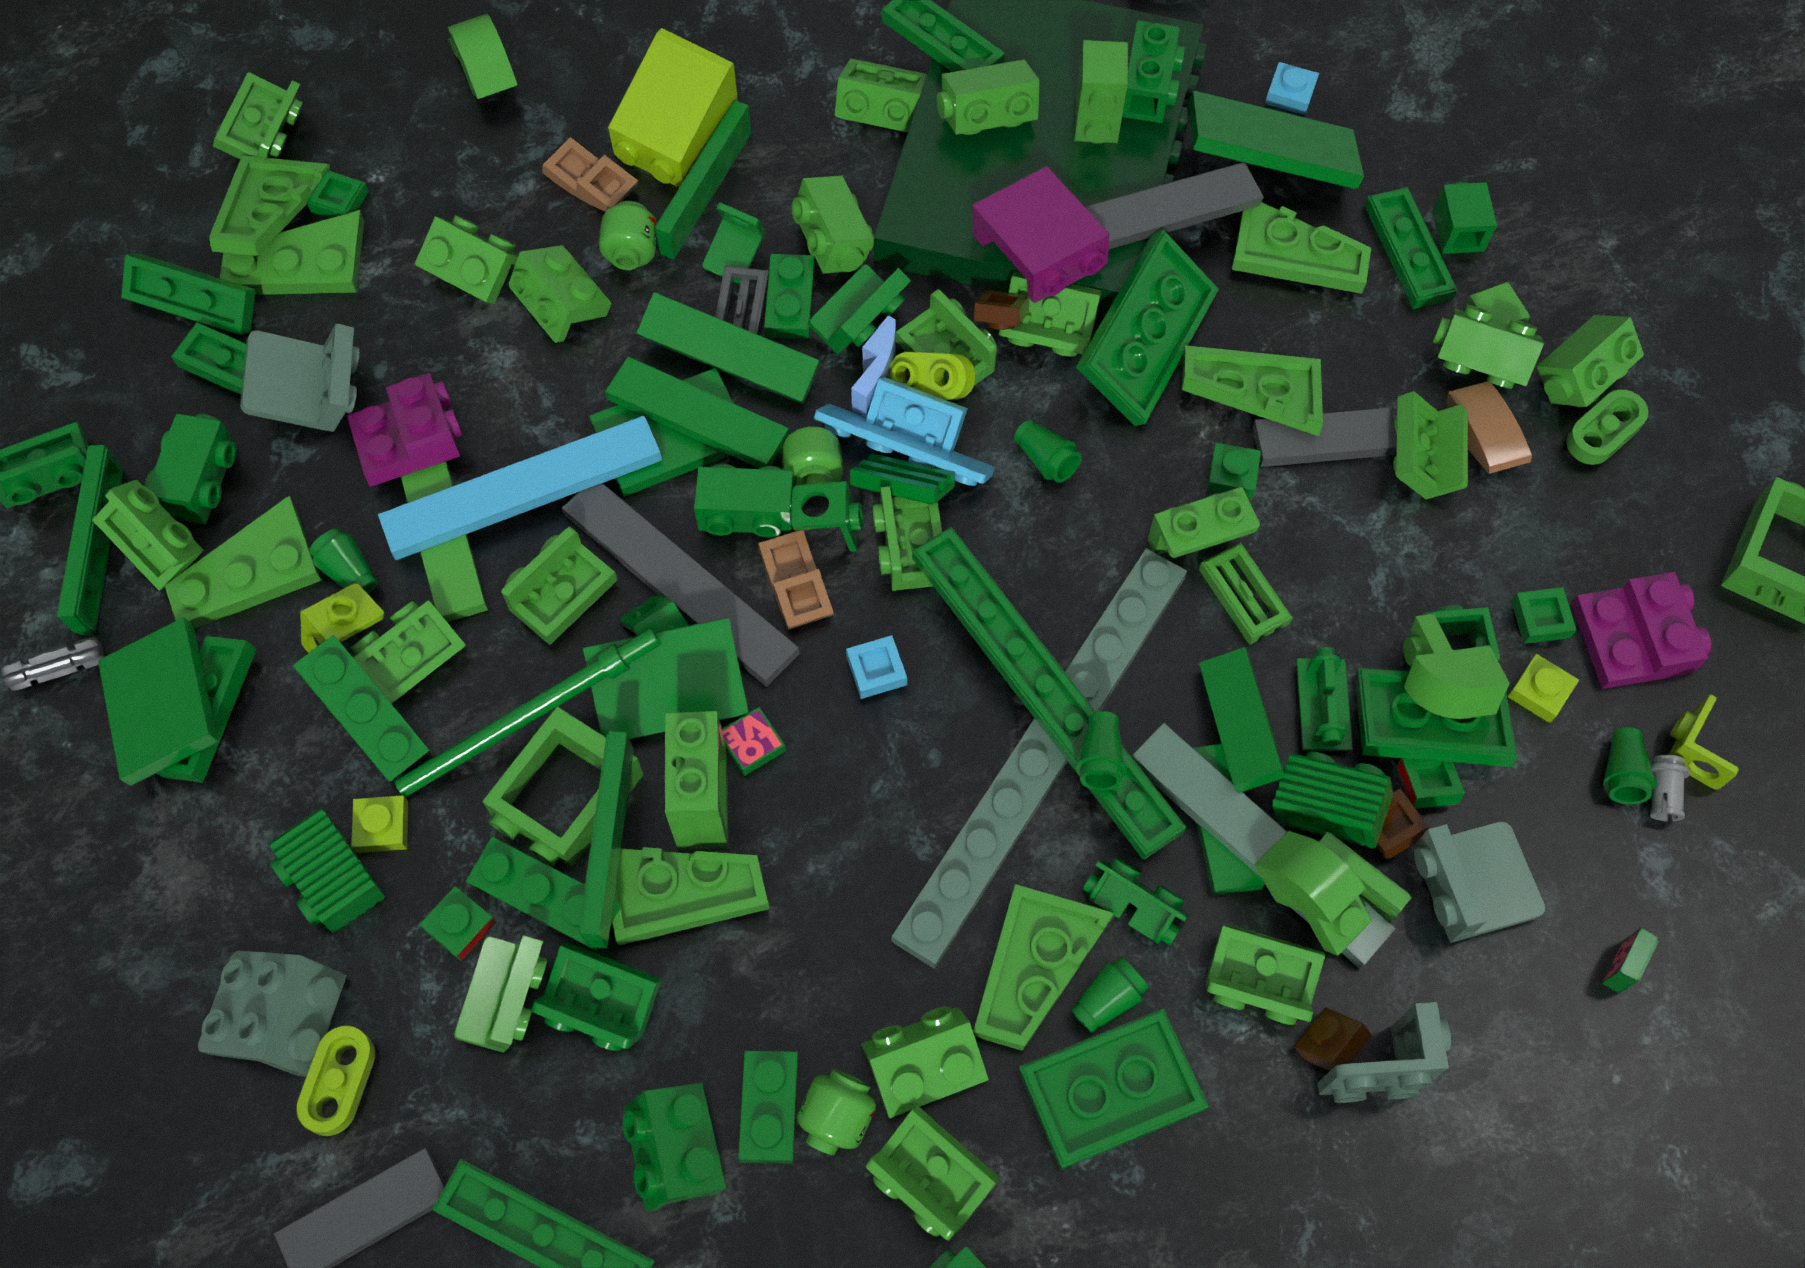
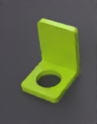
[300,584,384,653]
[1669,694,1739,790]

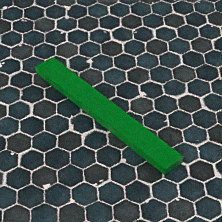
[912,527,1186,860]

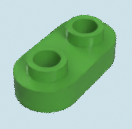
[1567,390,1648,465]

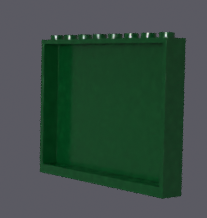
[874,0,1207,316]

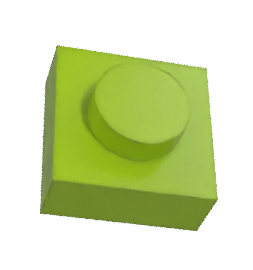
[1508,654,1579,723]
[351,795,408,853]

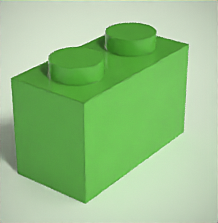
[1074,40,1128,143]

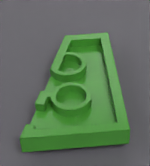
[209,155,330,256]
[1232,202,1371,294]
[220,210,364,295]
[1182,345,1323,436]
[164,496,322,629]
[612,847,769,946]
[973,884,1114,1051]

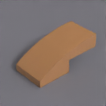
[542,137,638,212]
[1446,381,1532,474]
[758,530,834,629]

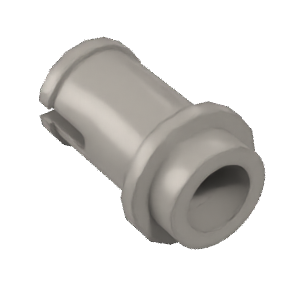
[1650,755,1690,821]

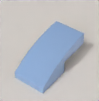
[851,316,896,417]

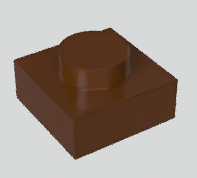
[974,290,1030,330]
[1376,789,1429,860]
[1294,1007,1372,1071]

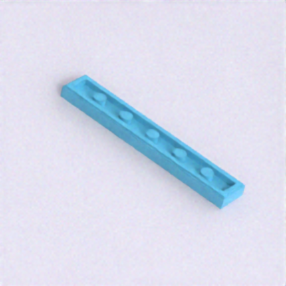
[378,416,662,560]

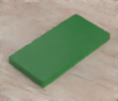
[1188,90,1364,189]
[1076,230,1219,426]

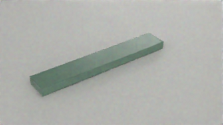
[1131,723,1396,969]

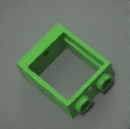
[1721,477,1805,624]
[482,707,643,870]
[665,711,728,851]

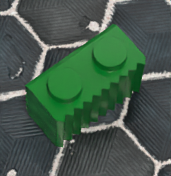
[1272,752,1393,849]
[268,807,385,933]

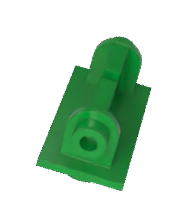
[1296,647,1353,751]
[1082,857,1190,946]

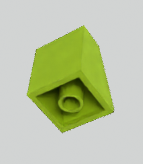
[608,28,738,188]

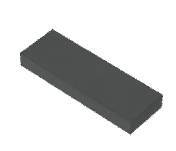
[1252,408,1397,467]
[274,1148,445,1268]

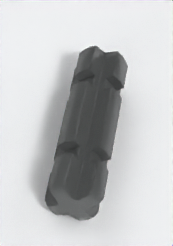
[2,637,105,691]

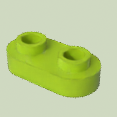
[888,352,975,400]
[297,1026,375,1136]

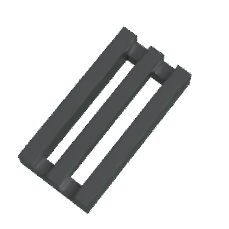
[715,266,769,335]

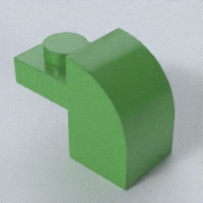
[447,14,517,99]
[1403,614,1510,719]
[1254,831,1372,956]

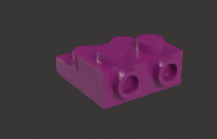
[347,373,462,487]
[1571,572,1711,689]

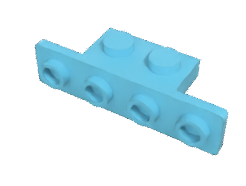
[813,377,995,486]

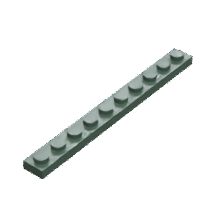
[891,548,1187,969]

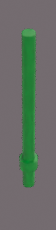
[395,628,662,797]

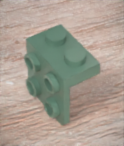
[240,324,359,432]
[1412,822,1545,943]
[198,951,347,1077]
[1317,1002,1451,1103]

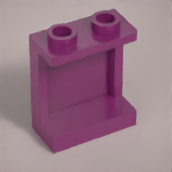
[972,166,1110,303]

